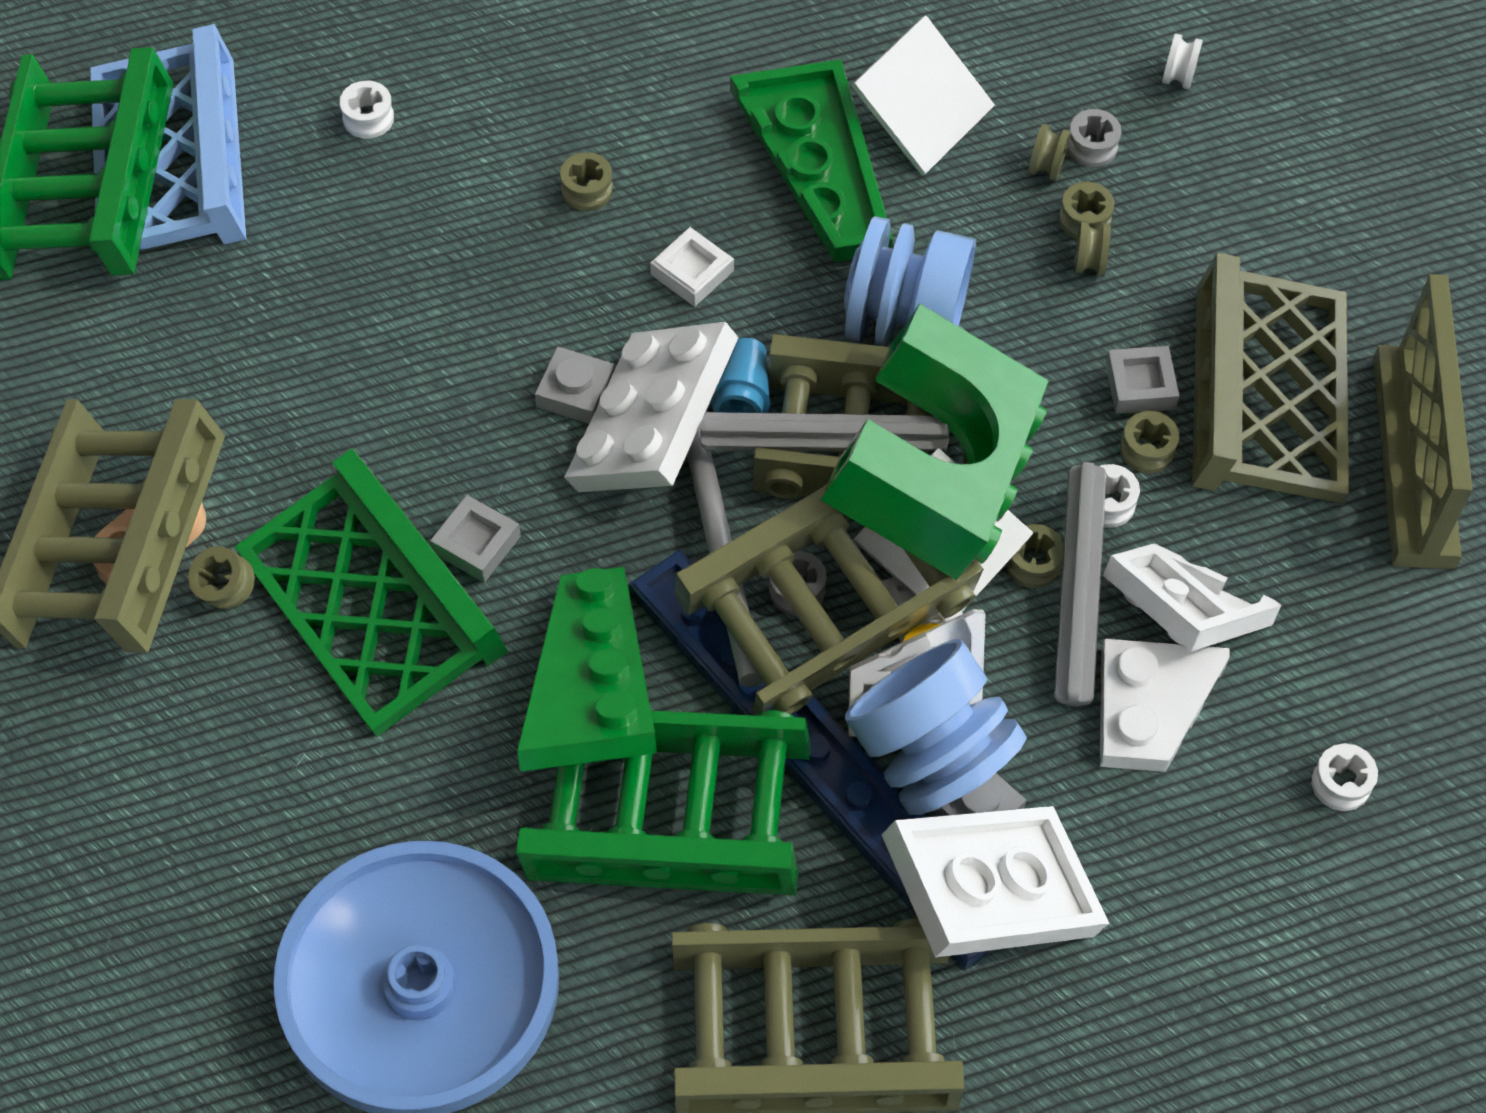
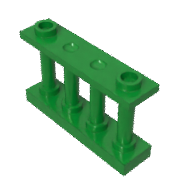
[0,47,174,280]
[516,710,811,896]

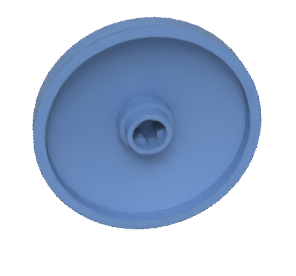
[273,841,559,1113]

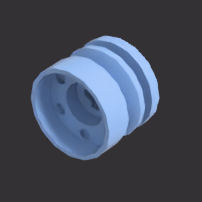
[844,216,976,347]
[845,639,1027,815]

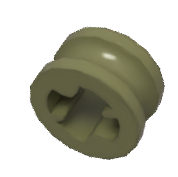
[1028,124,1071,181]
[560,152,613,211]
[1059,181,1115,239]
[1074,221,1111,277]
[1120,411,1179,474]
[1005,524,1064,589]
[188,546,255,610]

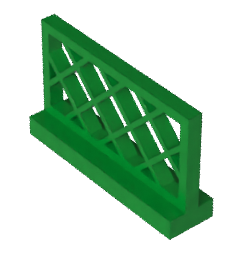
[234,448,508,737]

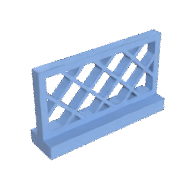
[90,24,246,250]

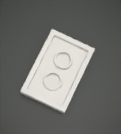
[564,322,739,492]
[882,806,1109,958]

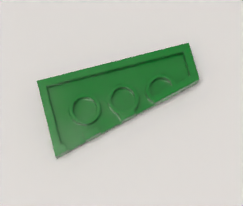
[730,59,893,262]
[517,567,657,772]

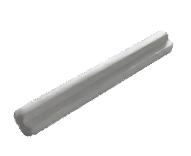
[700,412,949,453]
[1054,462,1107,707]

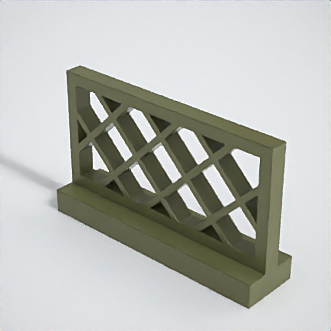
[1192,252,1349,503]
[1373,274,1473,569]

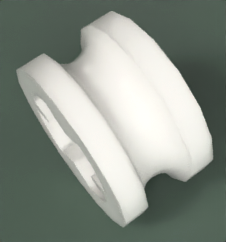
[1162,33,1203,90]
[340,81,394,139]
[1099,464,1140,528]
[1311,743,1378,811]

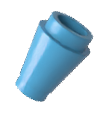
[710,338,770,413]

